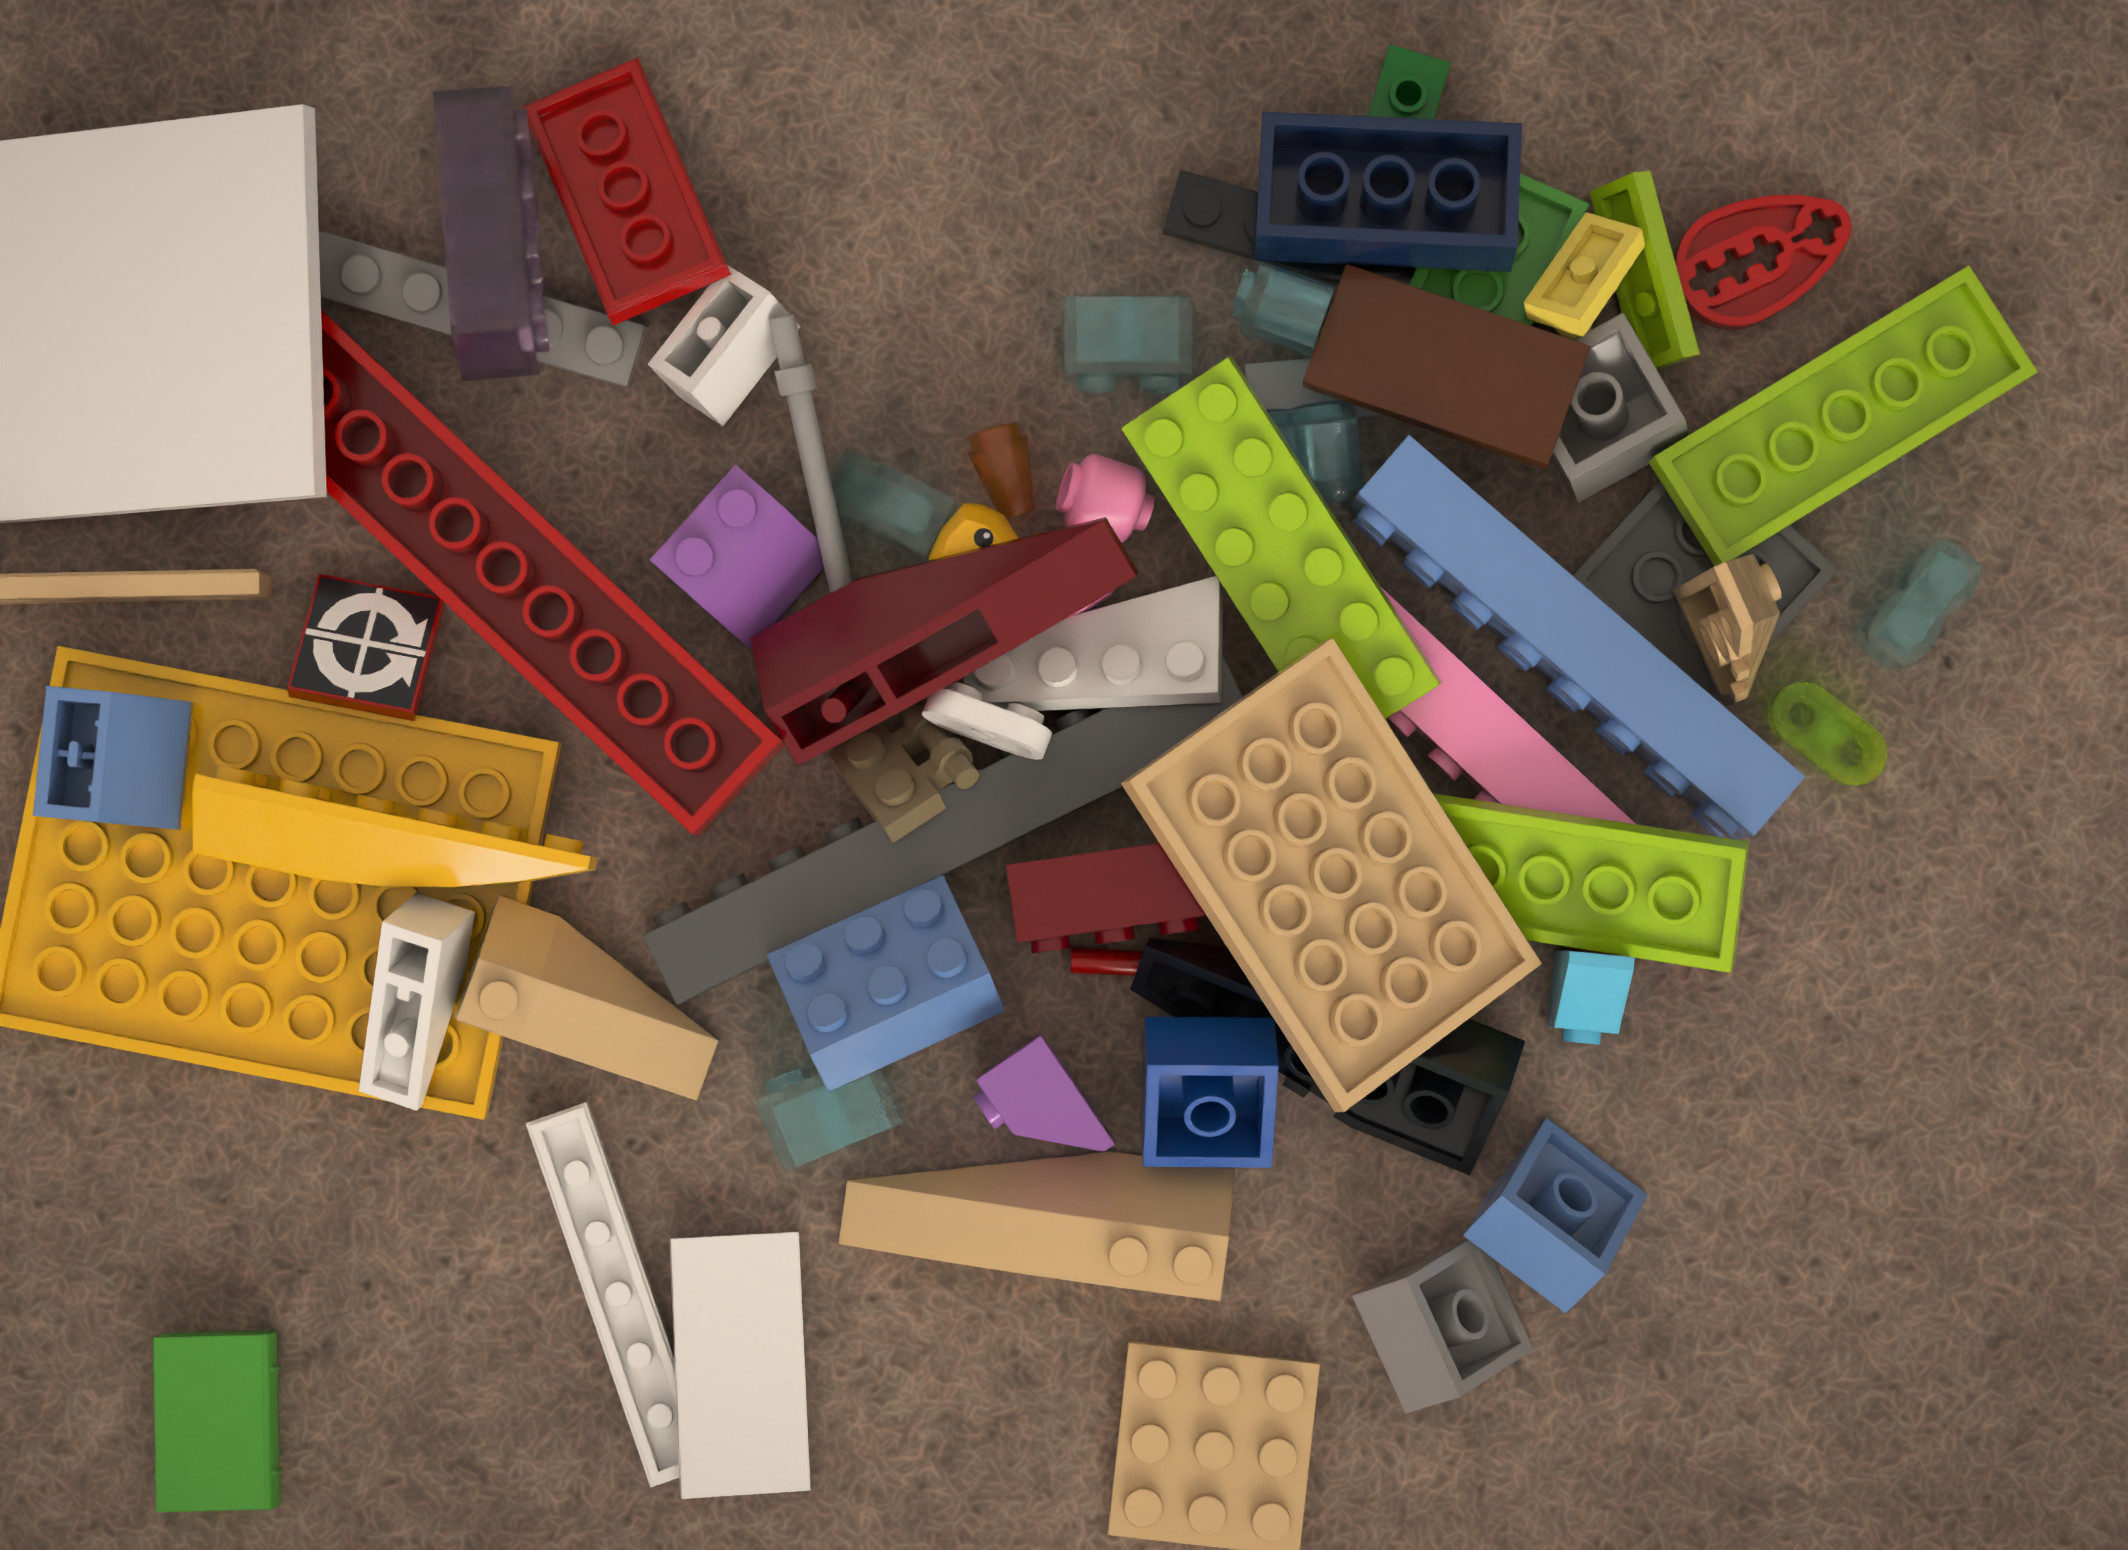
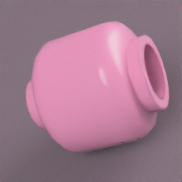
[1056,453,1155,543]

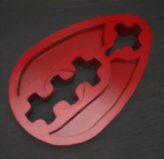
[1674,195,1852,330]

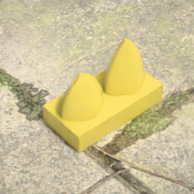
[1523,212,1645,340]

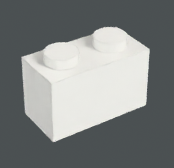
[648,265,800,426]

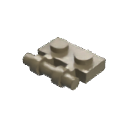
[828,701,979,844]

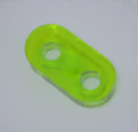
[1768,682,1887,786]

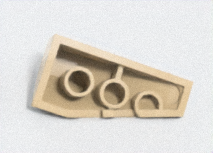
[1673,554,1782,707]
[454,895,719,1101]

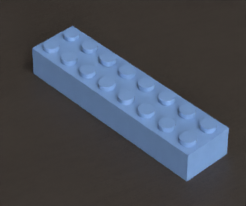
[1349,435,1805,839]

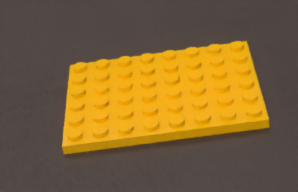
[0,646,562,1120]

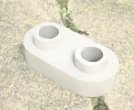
[922,682,1052,760]

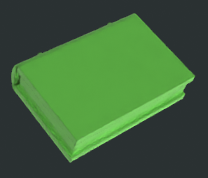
[153,1330,283,1512]

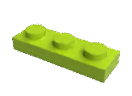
[1589,170,1700,371]

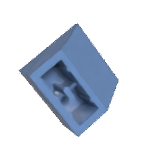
[33,686,193,830]

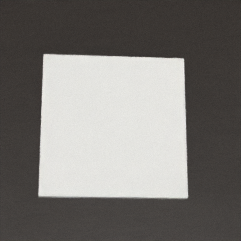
[0,104,327,524]

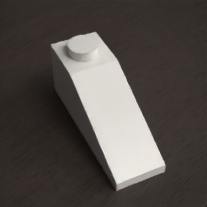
[359,893,475,1111]

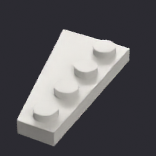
[964,576,1223,711]

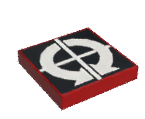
[287,574,445,721]

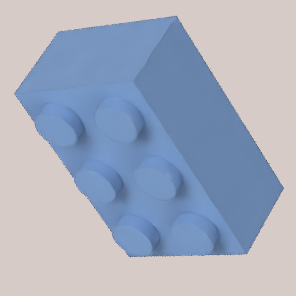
[766,875,1005,1092]

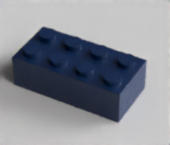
[1254,112,1522,272]

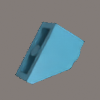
[1547,950,1635,1045]

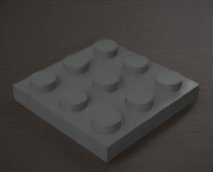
[1572,480,1839,701]

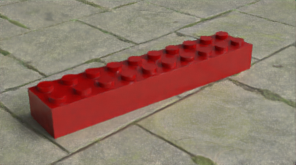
[321,309,785,837]

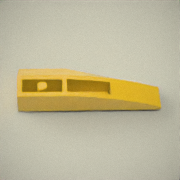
[192,765,598,888]

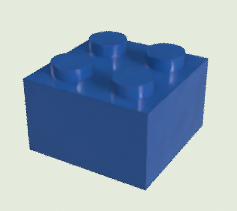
[1140,1017,1279,1168]

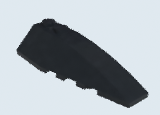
[1130,938,1525,1176]

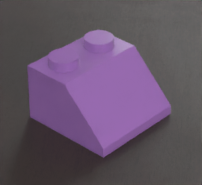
[650,464,824,651]
[973,1033,1115,1152]

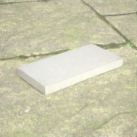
[669,1231,811,1499]

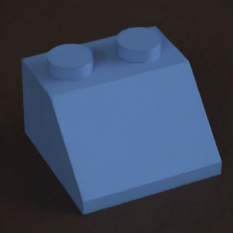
[1463,1118,1648,1313]

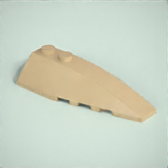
[838,1151,1235,1301]

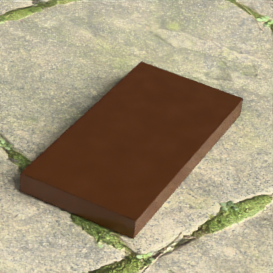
[1303,264,1591,470]

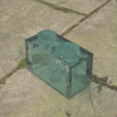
[1064,296,1192,393]
[754,1067,905,1172]

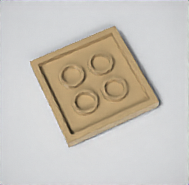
[1107,1340,1320,1550]

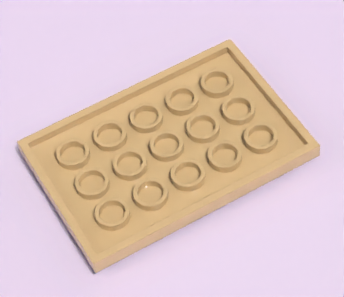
[1121,638,1542,1112]

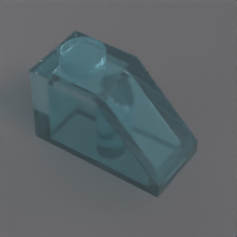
[830,449,958,562]

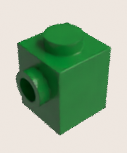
[1368,44,1451,119]

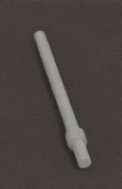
[769,314,853,593]

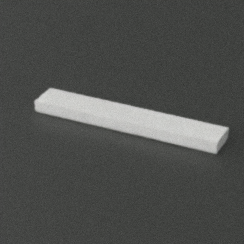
[526,1102,679,1487]

